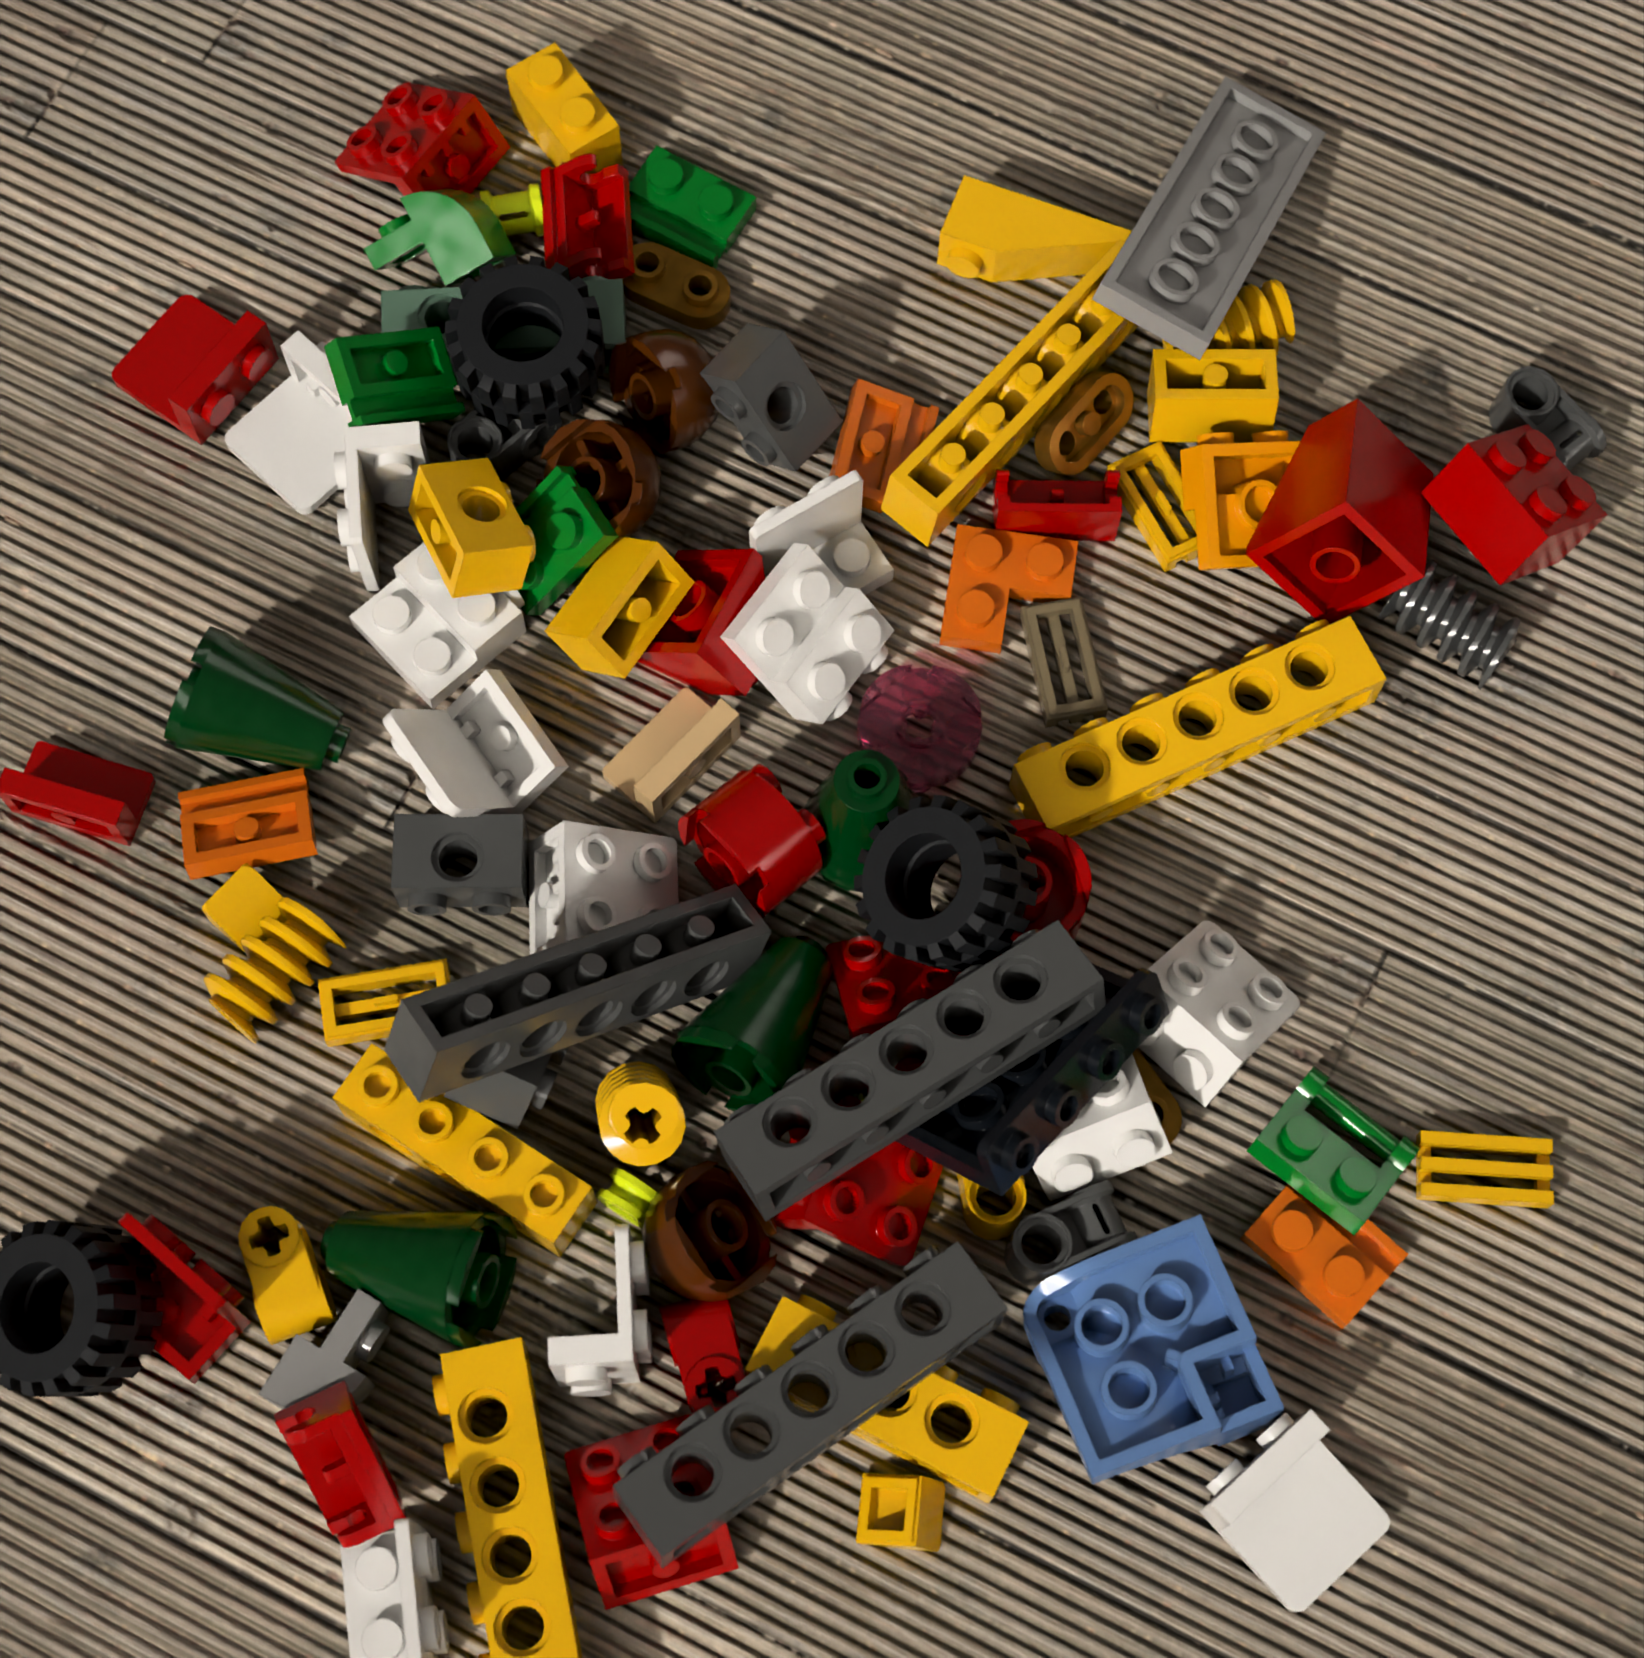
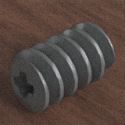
[1378,559,1521,690]

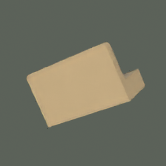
[602,688,741,823]

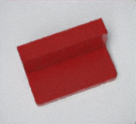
[0,741,156,846]

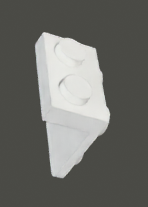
[225,330,352,515]
[383,669,569,817]
[1139,921,1300,1107]
[1033,1054,1173,1202]
[548,1224,652,1397]
[1199,1409,1390,1612]

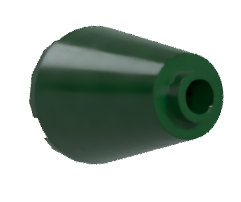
[164,626,351,771]
[804,750,916,891]
[671,936,833,1112]
[320,1211,517,1348]

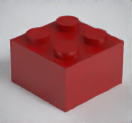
[1421,424,1608,586]

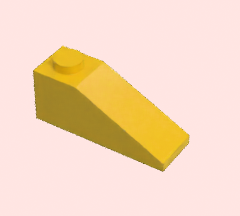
[937,175,1132,283]

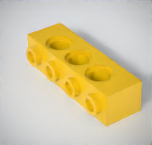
[332,1043,598,1258]
[745,1295,1029,1504]

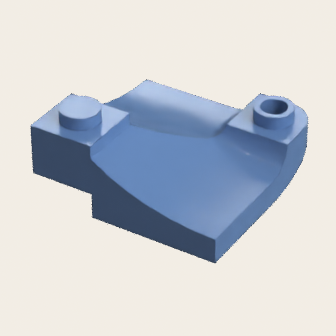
[1023,1214,1285,1485]

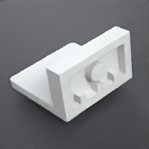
[334,421,431,592]
[749,470,894,595]
[528,820,679,955]
[340,1517,449,1658]

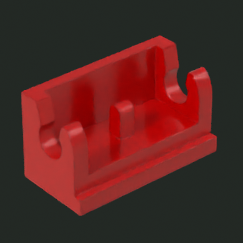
[540,154,635,280]
[993,469,1122,541]
[274,1380,407,1548]

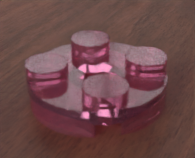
[857,664,983,793]

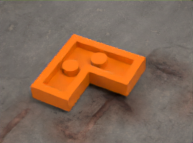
[939,524,1078,654]

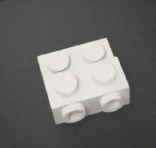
[349,542,527,709]
[720,543,894,725]

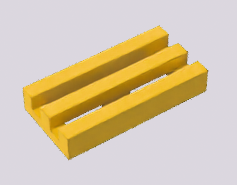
[1107,441,1198,572]
[317,958,451,1047]
[1416,1130,1554,1209]

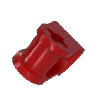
[659,1299,745,1414]

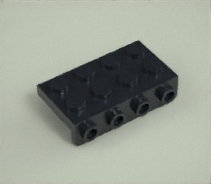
[896,963,1170,1197]

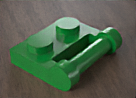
[1247,1066,1420,1235]

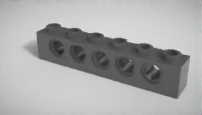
[384,884,772,1102]
[714,920,1106,1222]
[612,1241,1008,1569]

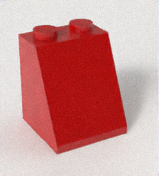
[1246,398,1434,624]

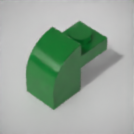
[364,189,516,286]

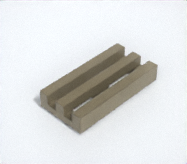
[1020,597,1108,728]

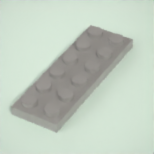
[1092,76,1326,360]

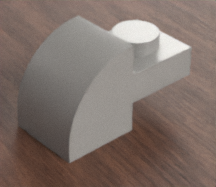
[258,1289,390,1410]

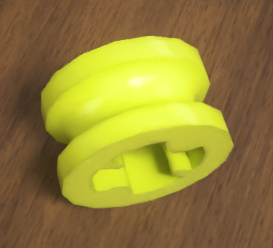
[596,1167,657,1229]

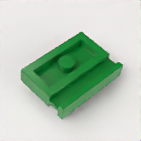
[629,145,757,269]
[324,327,466,427]
[516,465,618,615]

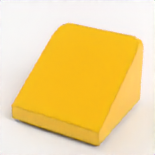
[202,863,285,952]
[856,1473,945,1552]

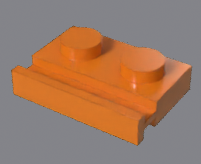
[829,378,940,513]
[178,768,318,880]
[1240,1184,1408,1329]

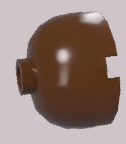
[609,329,718,455]
[536,419,661,538]
[642,1161,777,1302]

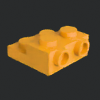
[1180,430,1300,571]

